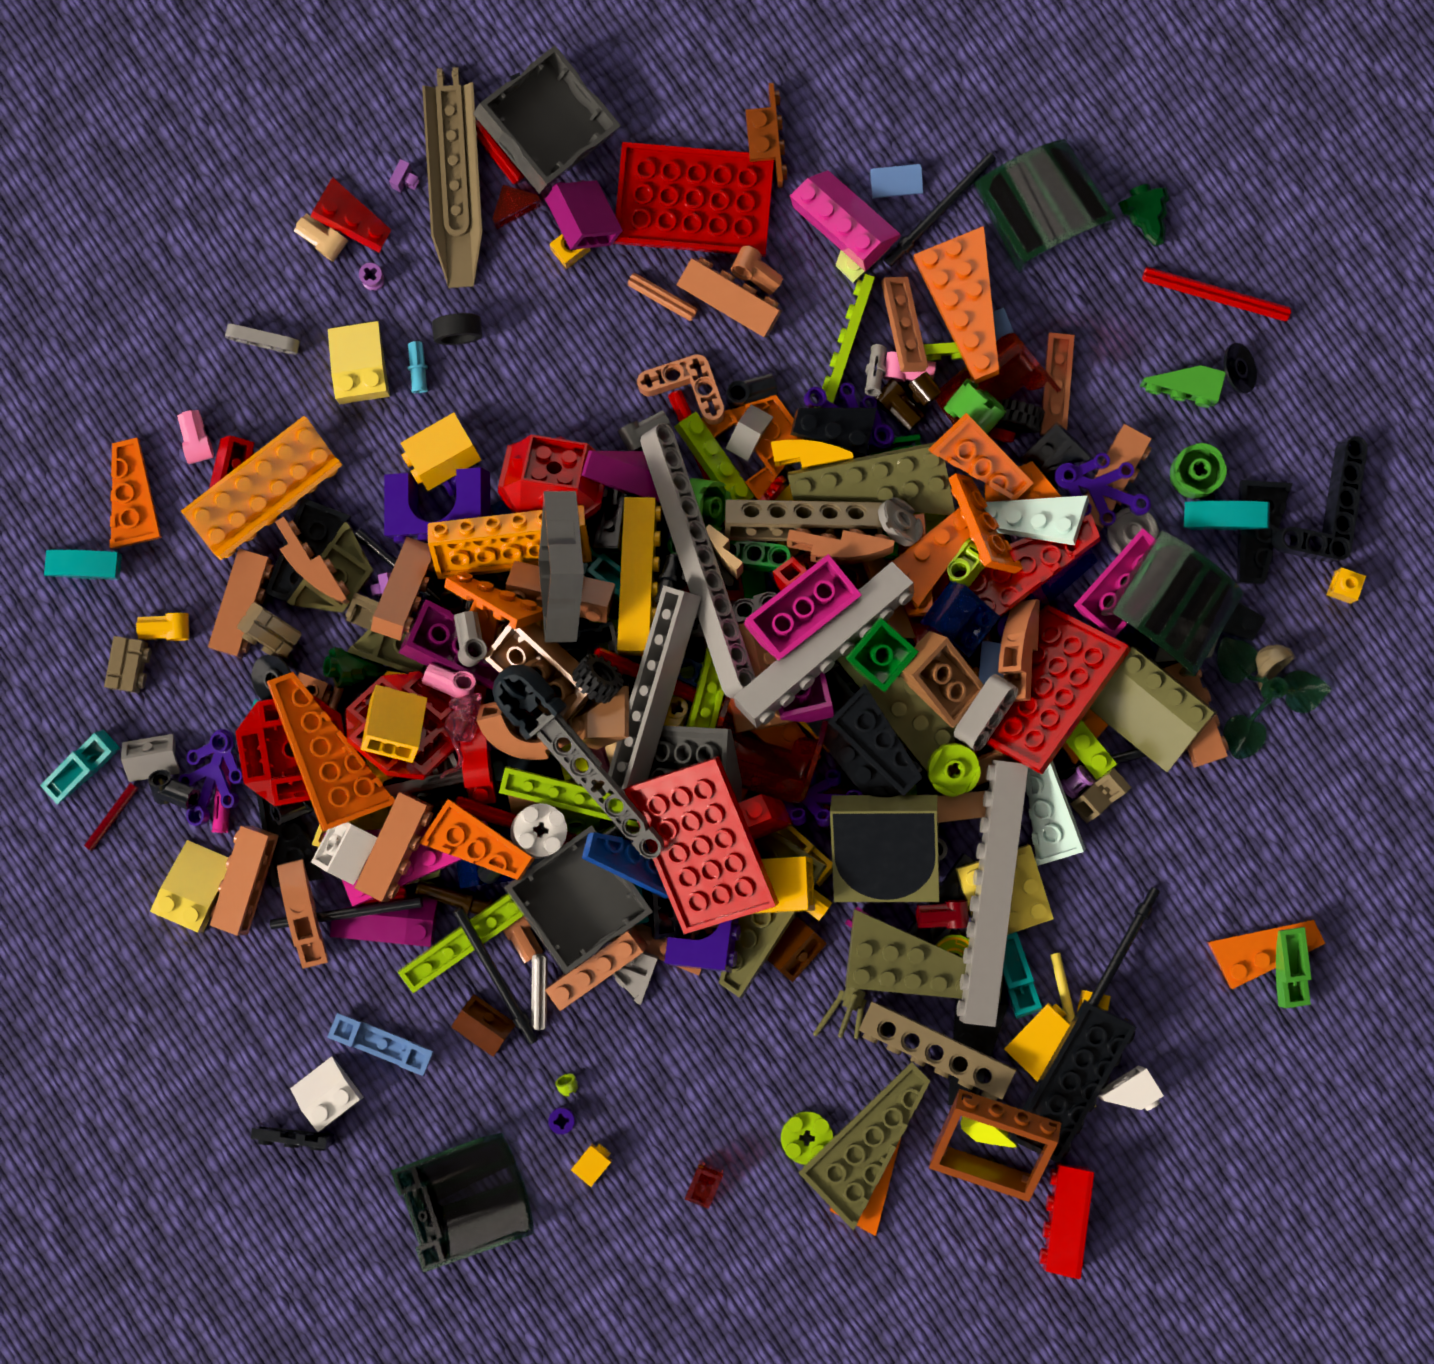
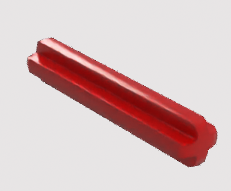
[476,120,525,184]

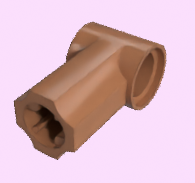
[731,246,783,295]
[502,916,544,964]

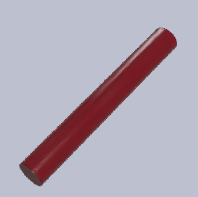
[84,782,139,851]

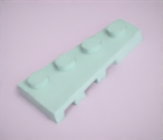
[984,496,1089,545]
[1026,761,1086,866]

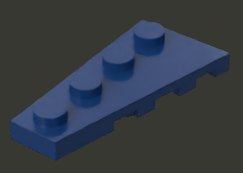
[582,832,669,899]

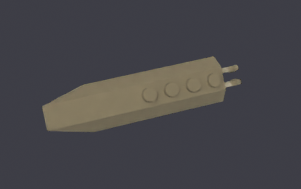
[422,67,482,288]

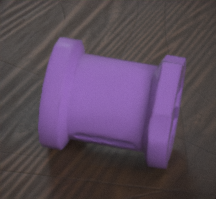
[359,263,385,291]
[1060,765,1095,799]

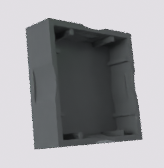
[473,46,621,194]
[538,491,584,642]
[504,825,653,974]

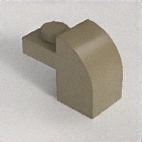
[1070,768,1131,823]

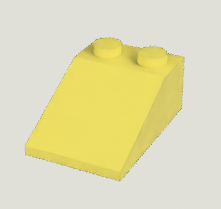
[328,321,390,405]
[150,840,228,932]

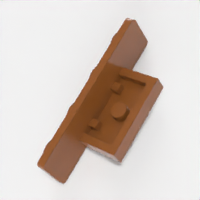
[745,83,787,188]

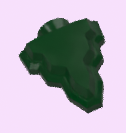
[1118,184,1169,247]
[323,647,387,688]

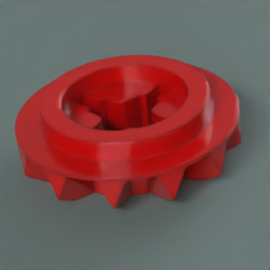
[760,476,787,500]

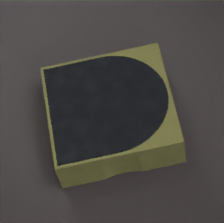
[830,795,940,902]

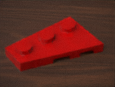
[310,177,391,253]

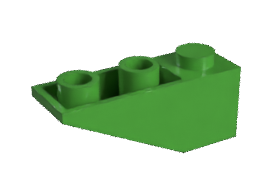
[1139,365,1226,408]

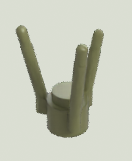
[813,988,867,1039]

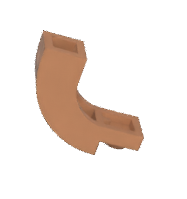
[476,702,571,760]

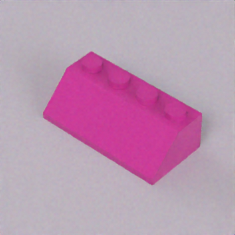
[790,170,901,272]
[1074,528,1182,638]
[744,554,862,661]

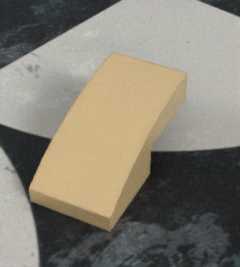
[706,524,744,579]

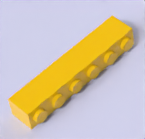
[617,497,662,656]

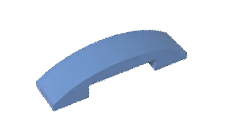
[327,1013,434,1076]

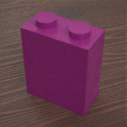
[545,180,623,250]

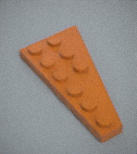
[914,226,999,384]
[267,672,395,831]

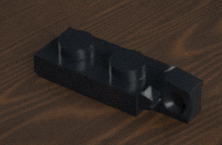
[593,487,624,552]

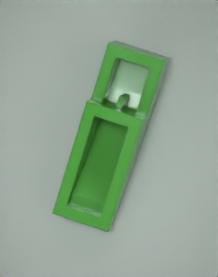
[1276,927,1311,1008]

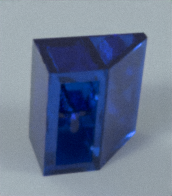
[920,581,1000,658]

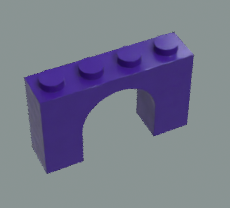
[384,467,490,543]
[664,918,741,973]

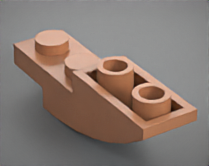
[275,517,350,604]
[787,528,895,565]
[998,599,1040,702]
[277,859,329,969]

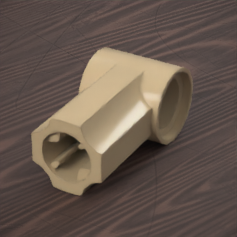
[294,213,348,262]

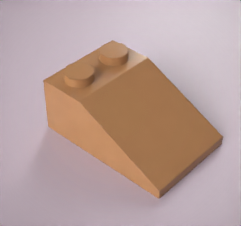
[900,631,984,728]

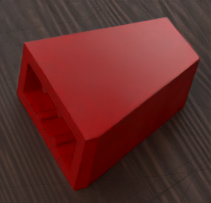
[738,794,792,840]

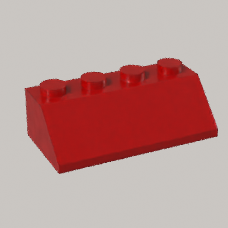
[1039,1163,1094,1279]

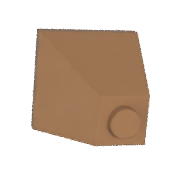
[571,686,629,750]

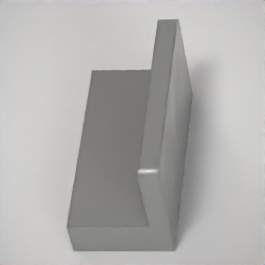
[121,734,180,782]

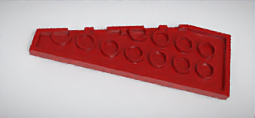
[904,514,1101,646]

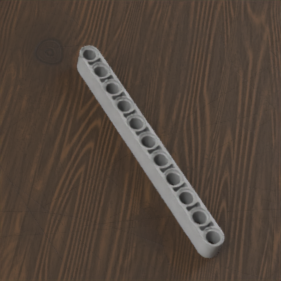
[640,423,756,699]

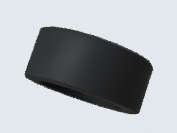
[432,313,482,345]

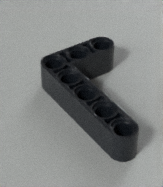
[1272,436,1368,562]

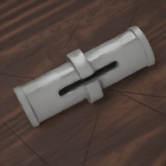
[865,344,887,396]

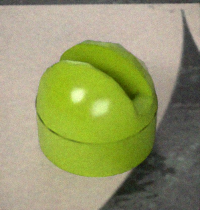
[555,1073,578,1097]

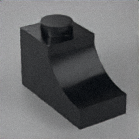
[645,889,680,940]

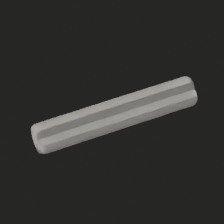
[531,953,548,1030]

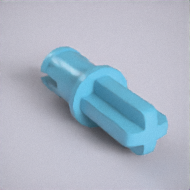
[407,341,428,393]

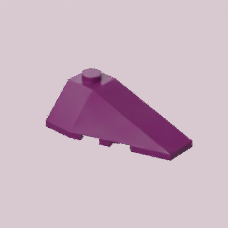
[581,451,661,506]
[398,600,499,690]
[779,672,834,723]
[330,892,438,947]

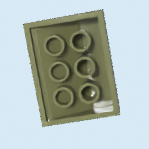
[1089,646,1217,773]

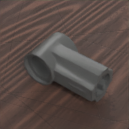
[618,410,673,451]

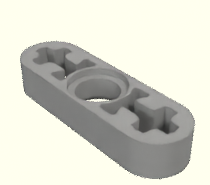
[225,324,300,355]

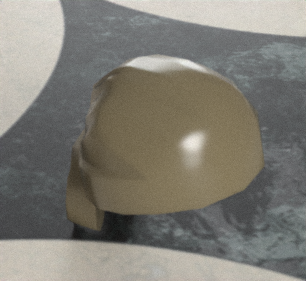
[1255,645,1295,694]

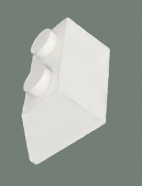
[311,822,378,885]
[290,1056,364,1132]
[1097,1065,1164,1111]

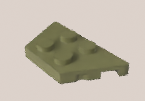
[287,522,374,613]
[348,620,428,674]

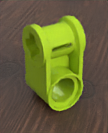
[947,538,985,590]

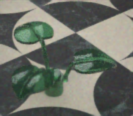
[1217,637,1331,759]

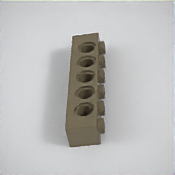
[725,499,883,541]
[859,1001,1017,1101]

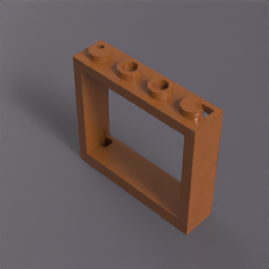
[929,1089,1061,1202]

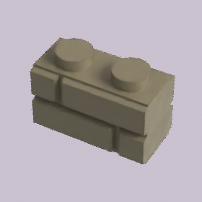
[237,602,302,658]
[104,636,151,694]

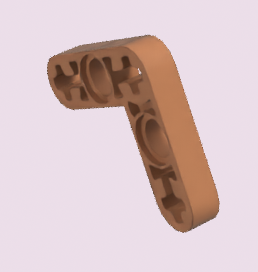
[637,354,725,425]

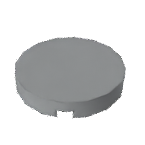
[878,498,923,546]
[1107,508,1159,554]

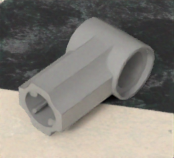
[454,611,487,667]

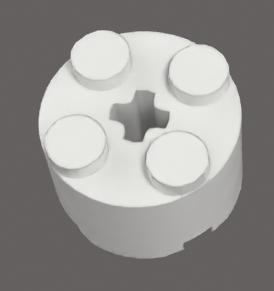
[510,803,567,859]

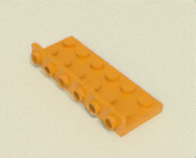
[181,416,343,560]
[428,505,592,579]

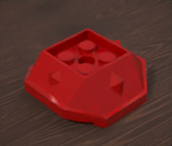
[498,434,605,520]
[345,671,460,780]
[235,694,345,806]

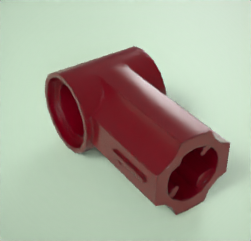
[916,900,969,929]

